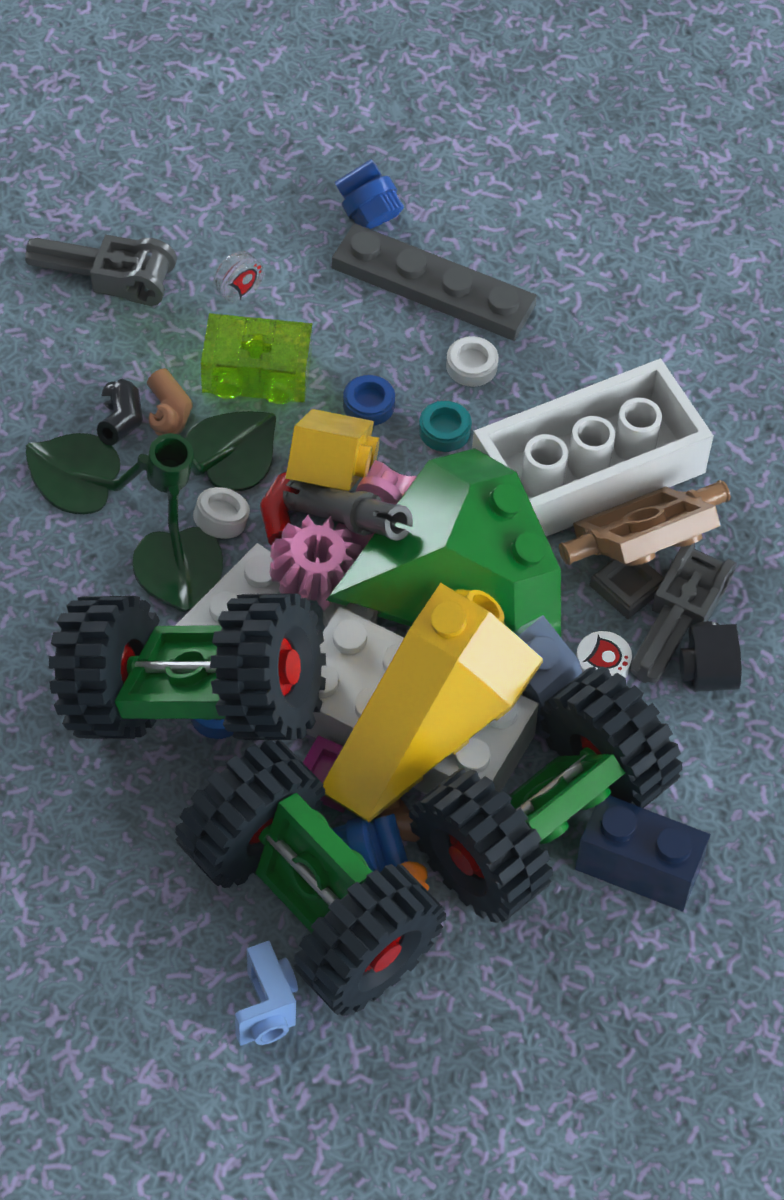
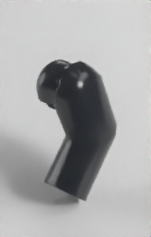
[96,379,143,446]

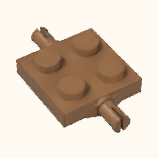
[559,480,731,566]

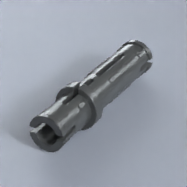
[283,480,413,541]

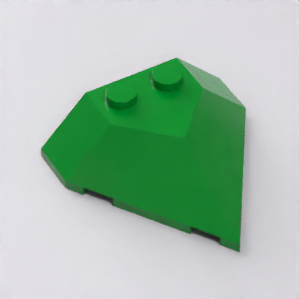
[326,448,561,637]

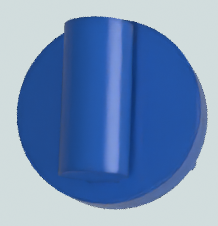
[335,159,404,229]
[331,814,408,873]

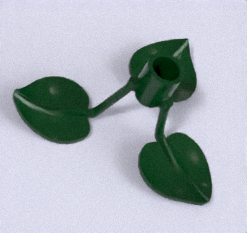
[26,411,276,612]

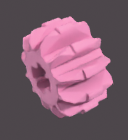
[269,515,362,611]

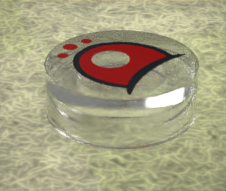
[213,251,264,304]

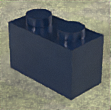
[575,795,711,912]

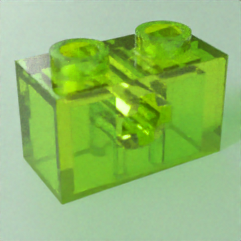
[201,313,313,404]

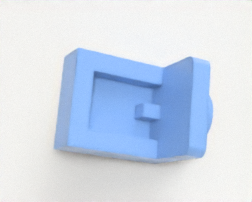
[235,941,298,1046]

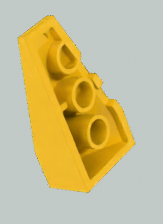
[323,583,543,823]

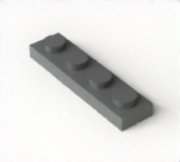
[332,223,537,341]

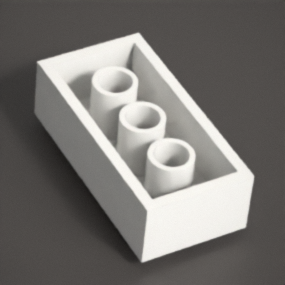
[472,358,714,537]
[306,606,539,794]

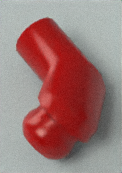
[260,471,300,545]

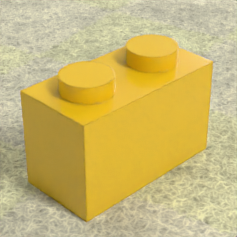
[285,409,380,491]

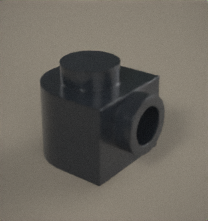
[679,621,742,692]

